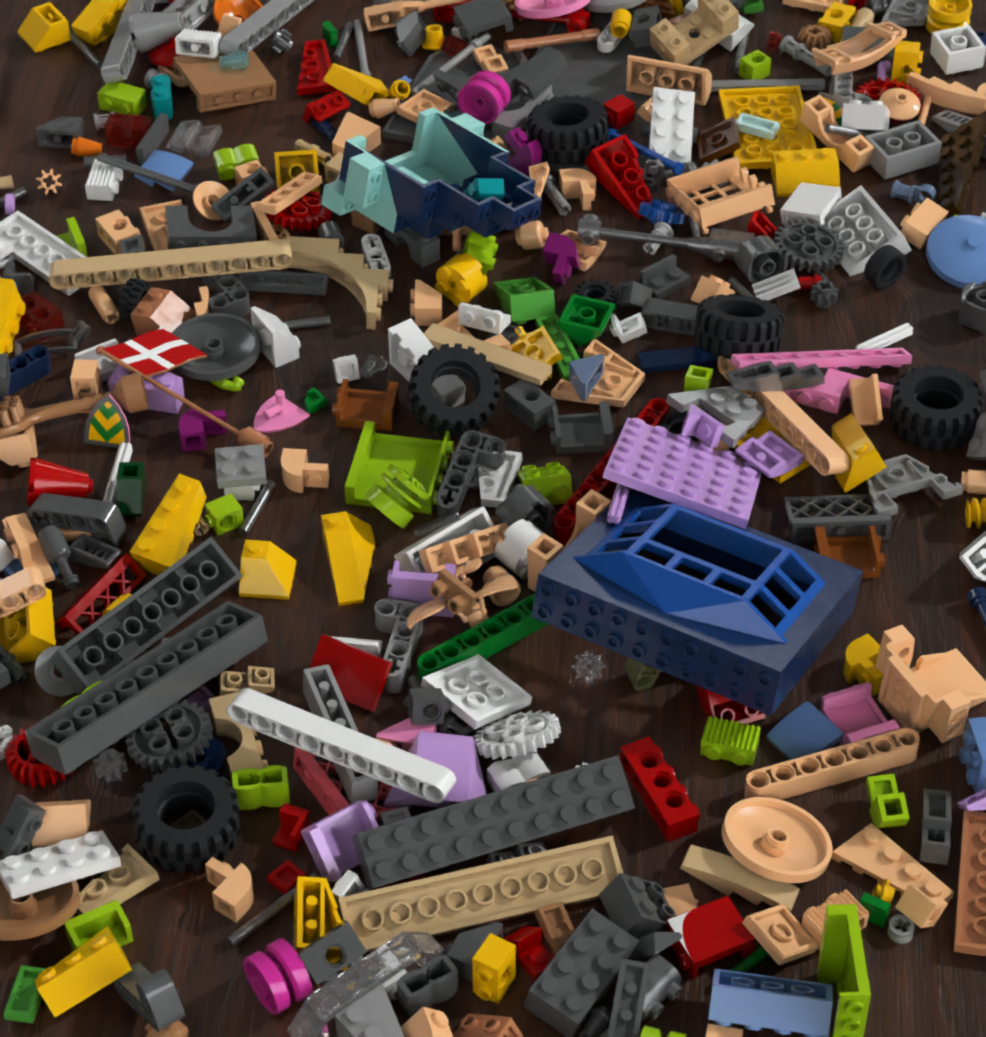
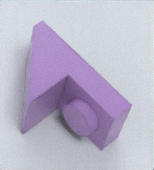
[681,404,725,447]

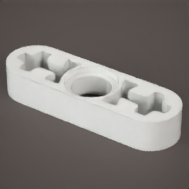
[361,234,391,278]

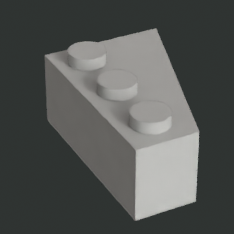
[335,983,404,1037]

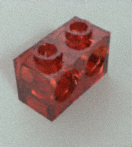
[19,291,65,341]

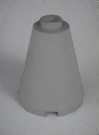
[129,11,188,53]

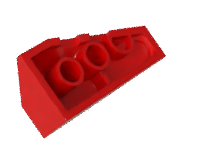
[584,134,653,220]

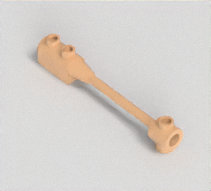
[364,0,511,32]

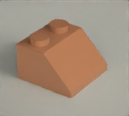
[130,287,195,336]

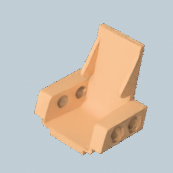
[876,625,986,743]

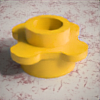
[872,878,895,903]

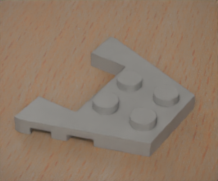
[666,386,766,448]
[865,454,963,516]

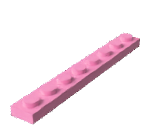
[731,348,912,370]

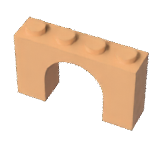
[527,489,611,592]

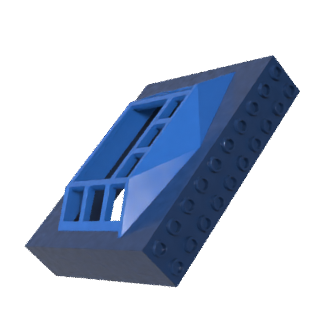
[531,488,863,716]

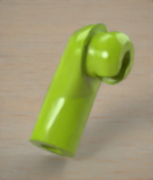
[210,376,244,392]

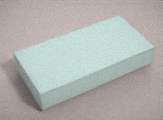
[736,113,780,140]

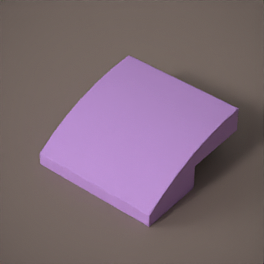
[735,430,804,478]

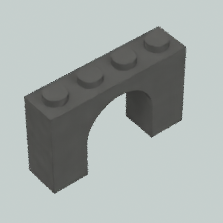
[165,205,257,250]

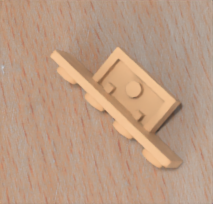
[2,513,55,583]

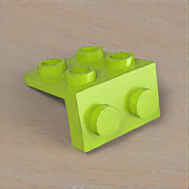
[517,462,573,505]

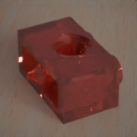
[105,113,151,148]

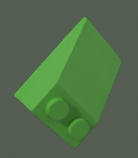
[493,277,556,324]

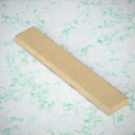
[424,323,552,386]

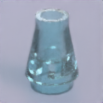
[219,50,250,70]

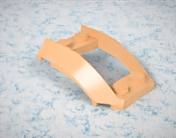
[812,22,907,75]

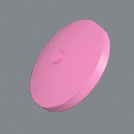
[514,0,591,19]

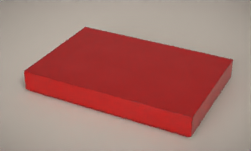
[310,634,393,712]

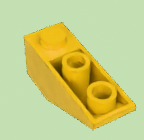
[323,63,390,106]

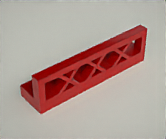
[55,553,147,635]

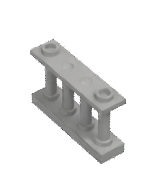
[162,0,215,30]

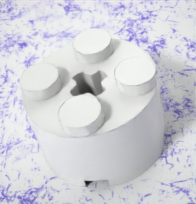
[494,519,545,580]

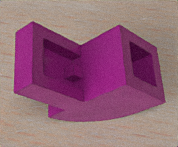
[503,127,542,175]
[543,232,580,286]
[179,406,228,452]

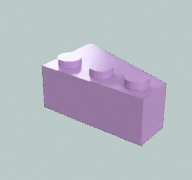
[108,364,185,414]

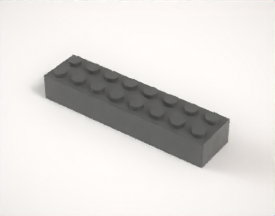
[50,537,243,695]

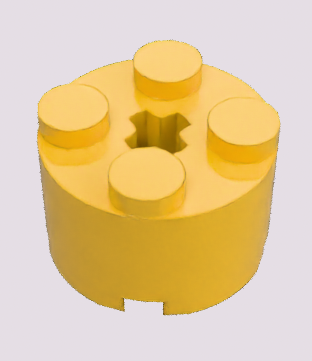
[435,253,488,307]

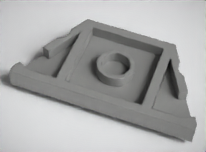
[882,0,929,27]

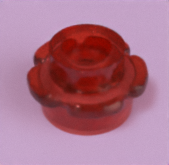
[768,30,782,50]

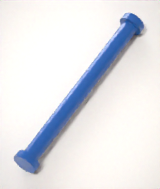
[608,128,684,175]

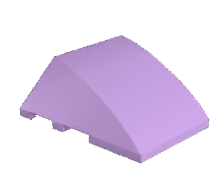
[383,731,487,809]

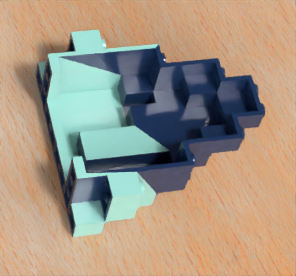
[321,107,542,239]

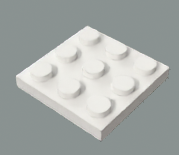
[421,654,532,730]

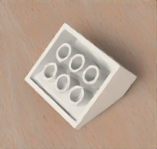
[824,185,912,276]

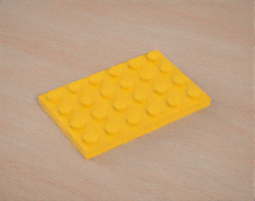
[718,85,817,170]

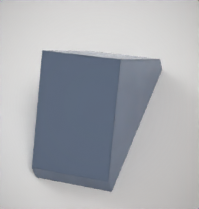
[569,354,604,401]

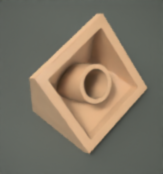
[32,799,91,849]

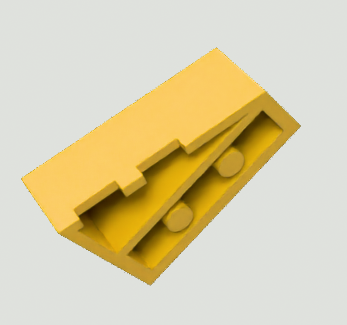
[34,926,132,1017]

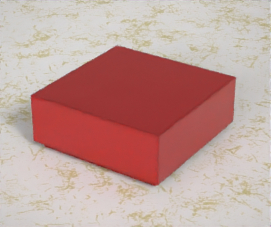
[267,859,307,895]

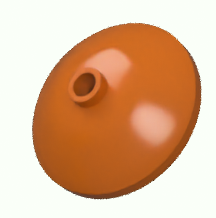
[213,0,263,26]

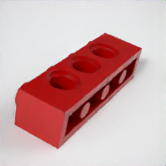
[620,736,701,842]

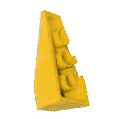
[831,413,887,493]
[321,511,376,606]

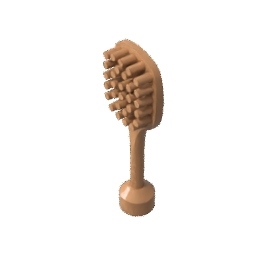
[0,372,149,438]

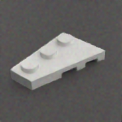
[477,451,523,508]

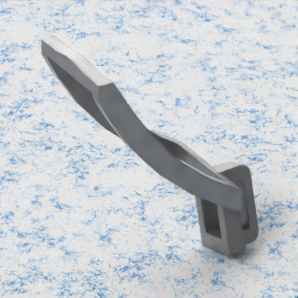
[14,320,91,356]

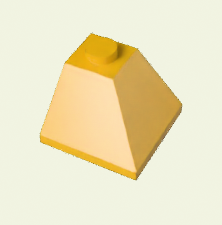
[239,540,297,600]

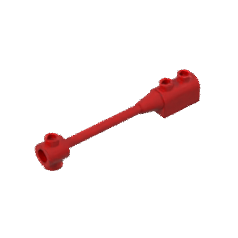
[433,0,590,33]

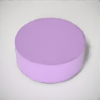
[5,193,15,215]

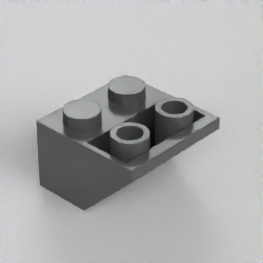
[599,873,676,938]

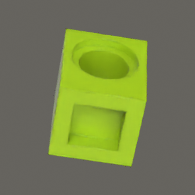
[739,50,771,80]
[204,493,244,536]

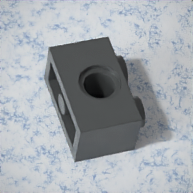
[629,6,662,48]
[504,379,556,431]
[297,920,367,985]

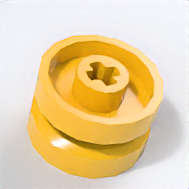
[926,0,972,34]

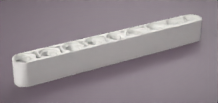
[227,688,456,803]

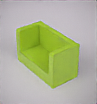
[64,899,134,951]

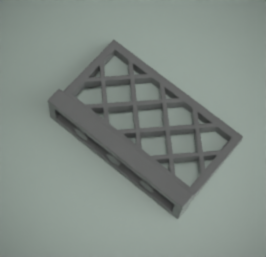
[783,494,891,544]

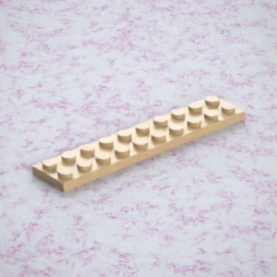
[338,835,623,952]

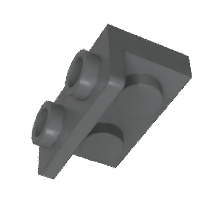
[640,254,691,299]
[0,795,46,858]

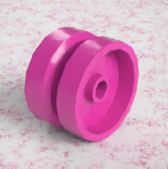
[457,70,511,125]
[243,938,313,1015]

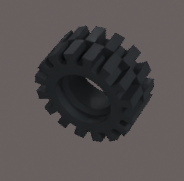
[119,278,152,319]
[575,278,615,304]

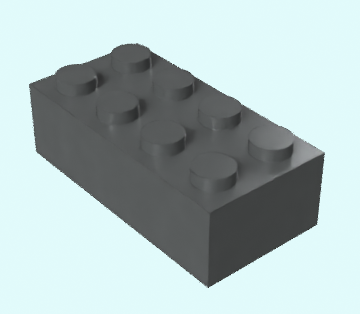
[523,909,640,1037]

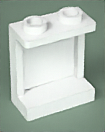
[780,182,842,226]

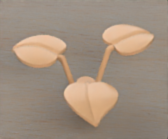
[407,557,519,630]

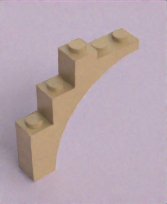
[286,236,393,330]

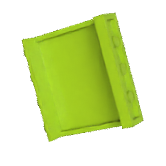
[345,421,454,514]
[816,904,871,1037]

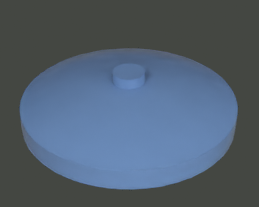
[926,215,986,288]

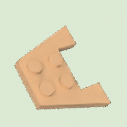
[551,339,645,408]

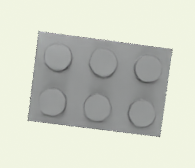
[865,120,942,180]

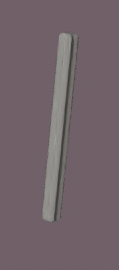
[711,79,826,92]

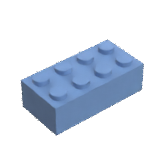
[708,969,833,1037]

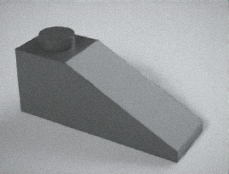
[211,167,277,222]

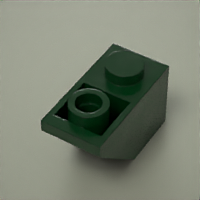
[117,462,147,517]

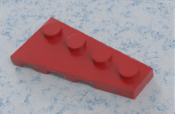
[297,39,337,96]

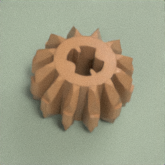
[797,24,832,52]

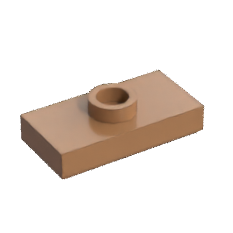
[534,901,575,956]

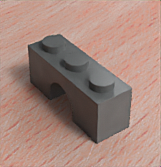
[384,227,440,268]

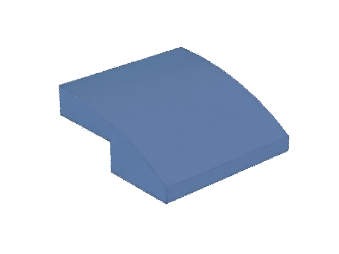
[134,150,194,192]
[766,701,844,760]

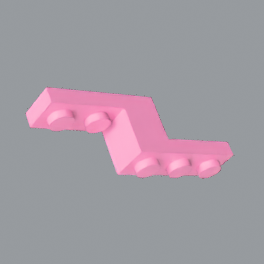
[784,368,894,414]

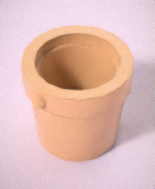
[483,566,521,606]

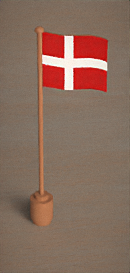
[96,329,273,458]

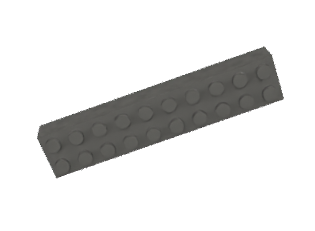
[25,601,268,775]
[352,755,635,890]

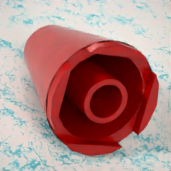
[27,457,93,506]

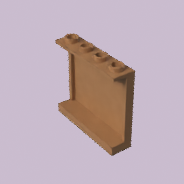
[173,50,277,112]

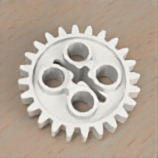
[474,710,561,760]

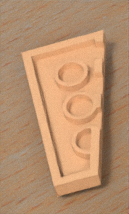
[831,823,954,902]

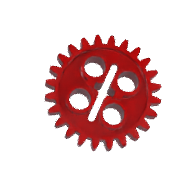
[855,77,921,124]
[263,188,332,231]

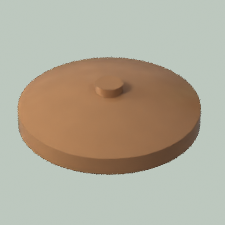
[0,879,80,941]

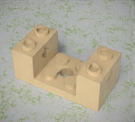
[650,0,739,65]

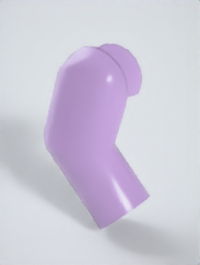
[877,60,892,81]

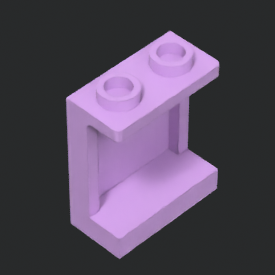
[387,560,456,617]
[301,800,379,882]

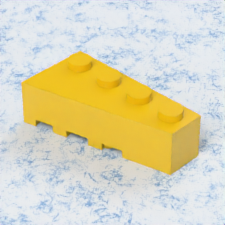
[0,278,25,356]
[129,473,207,575]

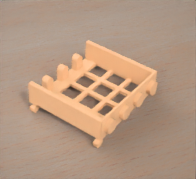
[666,156,775,235]

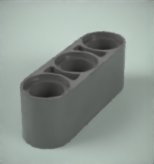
[641,298,698,336]

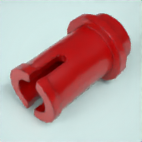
[795,274,822,291]

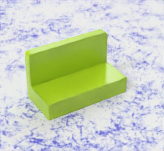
[56,217,88,257]

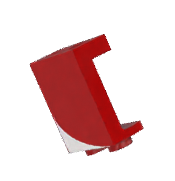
[666,896,756,979]

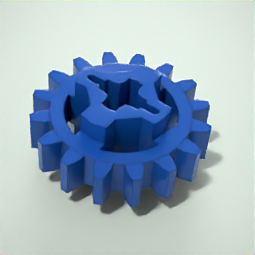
[639,199,686,227]

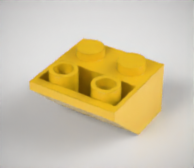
[17,2,71,53]

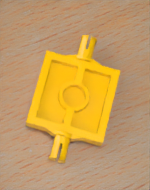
[511,326,564,381]

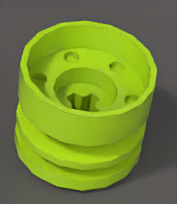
[364,464,431,529]

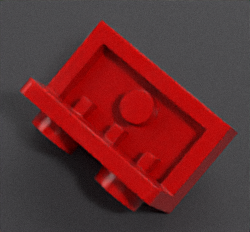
[302,90,351,124]

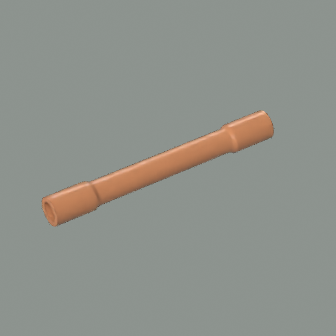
[504,28,601,53]

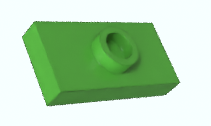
[3,965,46,1024]

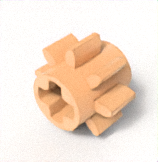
[36,168,62,195]

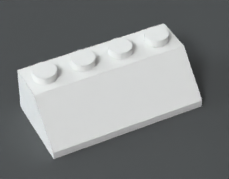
[394,506,495,579]

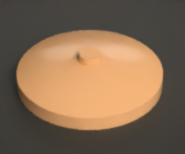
[722,797,833,883]

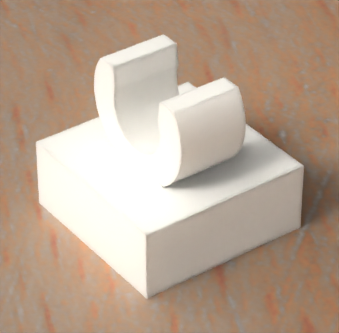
[332,354,360,384]

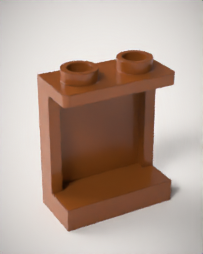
[332,379,400,431]
[813,526,885,579]

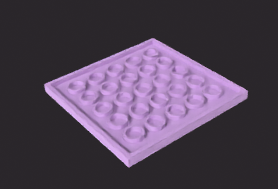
[602,417,762,529]

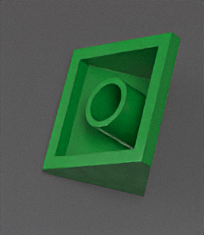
[558,294,615,347]

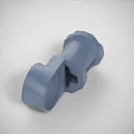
[890,180,937,204]

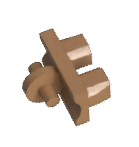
[429,568,478,616]

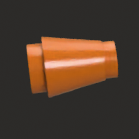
[71,136,102,157]

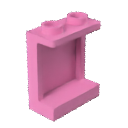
[820,682,900,746]

